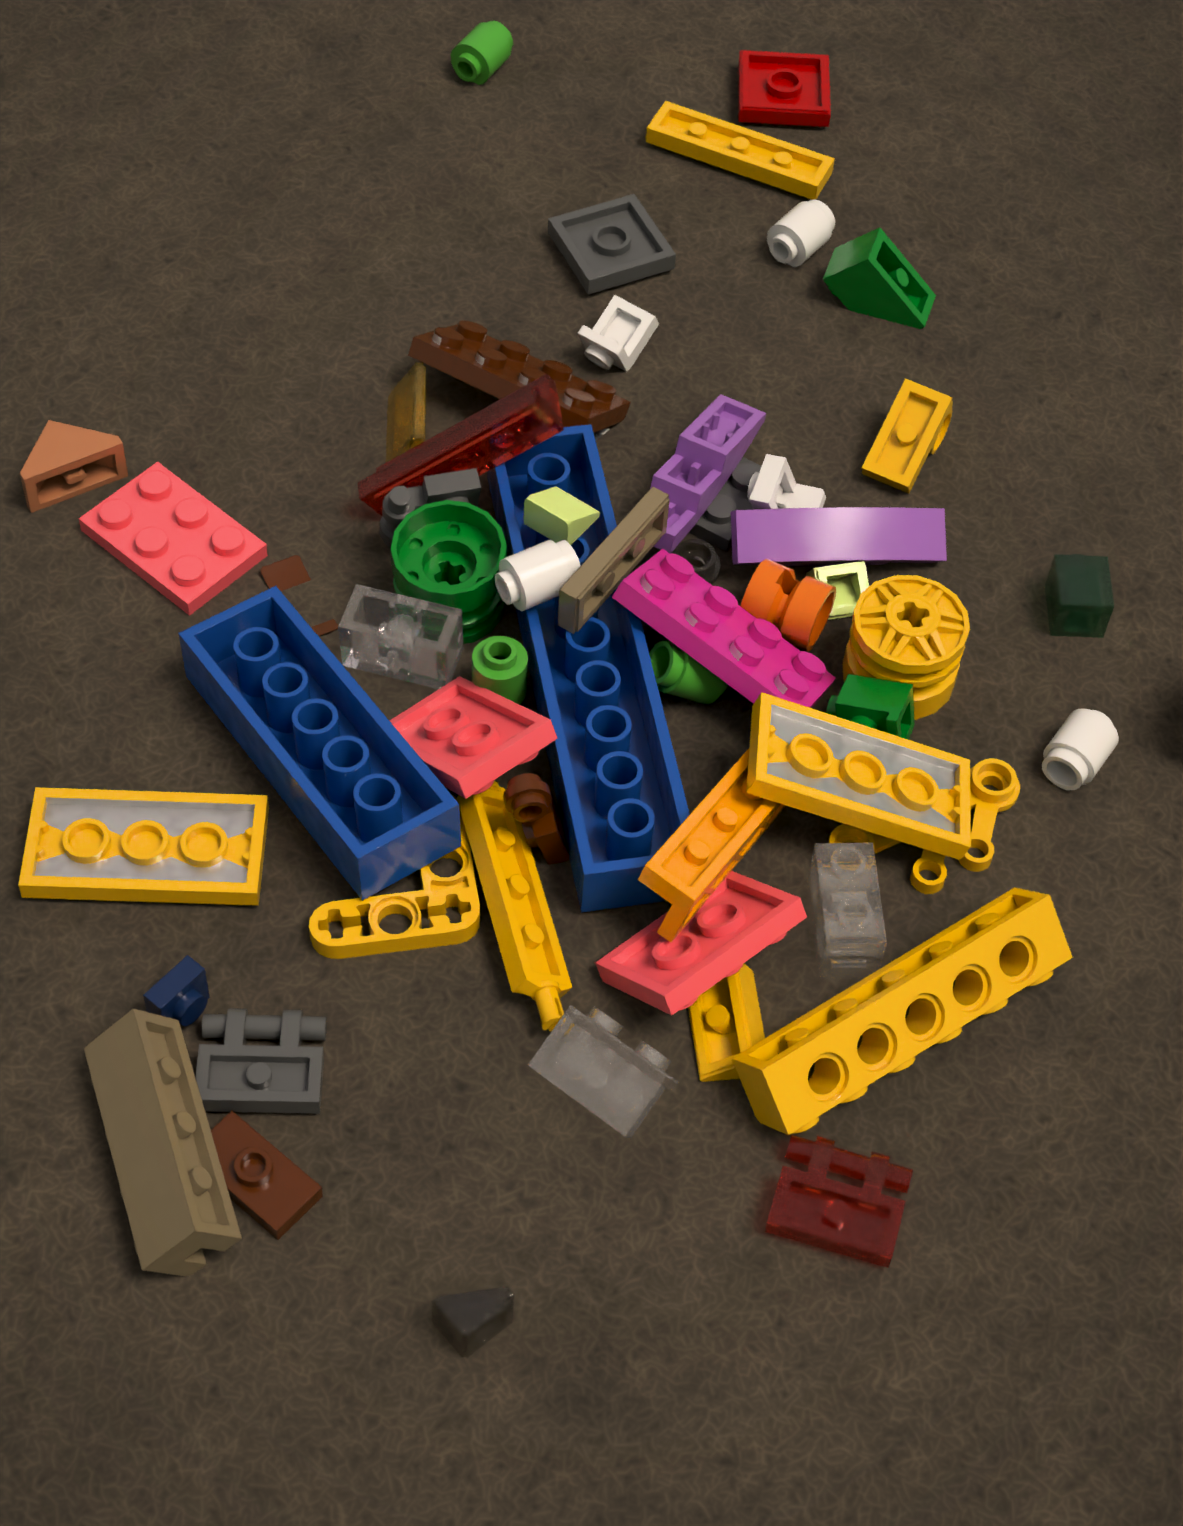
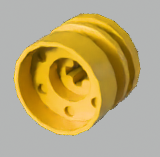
[842,575,970,720]

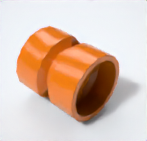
[741,559,836,652]

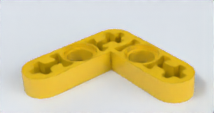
[309,794,480,959]

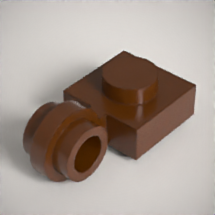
[503,773,570,865]

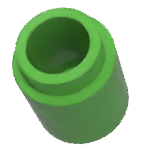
[451,21,513,85]
[471,636,528,705]
[649,641,728,704]

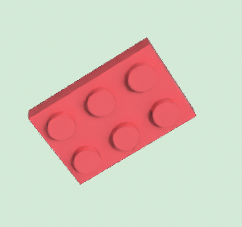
[78,462,268,616]
[389,676,558,799]
[595,871,807,1016]

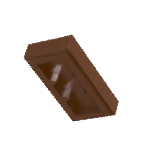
[211,1111,323,1240]

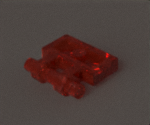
[765,1135,913,1268]

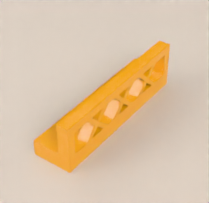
[638,749,785,943]

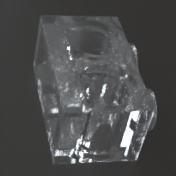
[807,842,887,980]

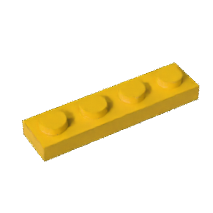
[646,101,835,200]

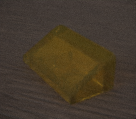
[385,362,426,471]

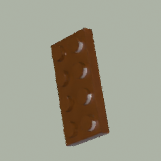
[408,320,631,433]

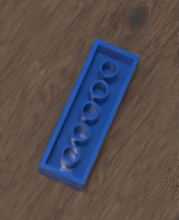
[178,586,461,900]

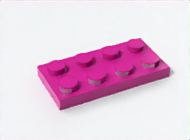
[612,548,836,708]

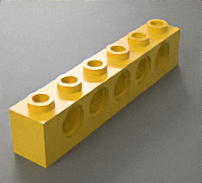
[731,887,1073,1135]

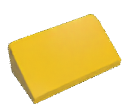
[688,963,765,1082]

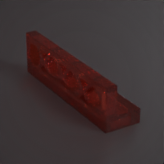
[358,374,564,516]

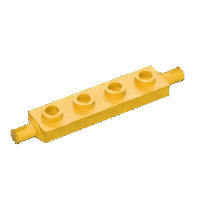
[457,780,573,1031]

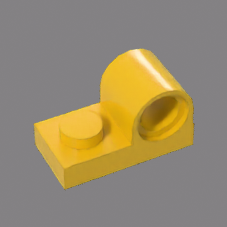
[862,378,953,493]

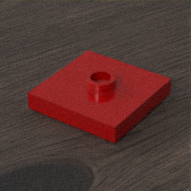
[738,50,831,127]

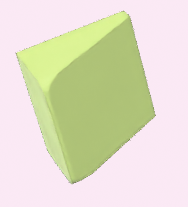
[524,486,600,545]
[806,561,869,620]

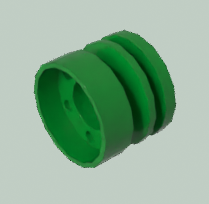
[391,500,507,646]

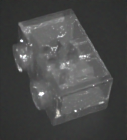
[338,584,464,689]

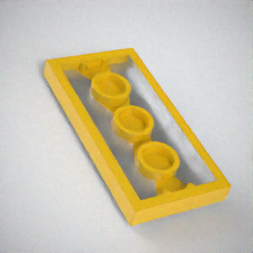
[746,692,971,860]
[18,787,269,906]

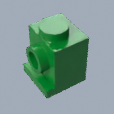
[826,674,915,740]

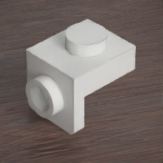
[577,295,659,372]
[747,454,826,509]

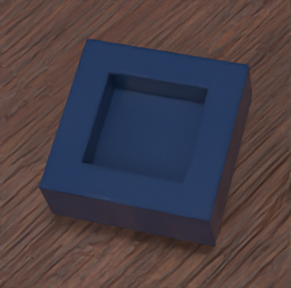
[143,955,210,1026]

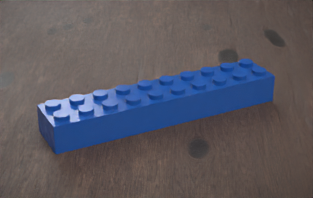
[487,424,690,913]

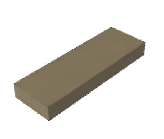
[558,487,670,634]

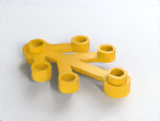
[826,758,1020,894]

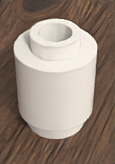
[767,200,835,267]
[495,540,581,611]
[1042,709,1119,790]

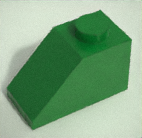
[822,227,936,329]

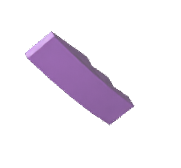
[650,394,766,553]
[731,507,947,566]

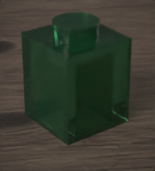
[1045,554,1114,638]

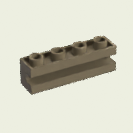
[84,1009,242,1277]

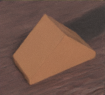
[20,420,128,513]

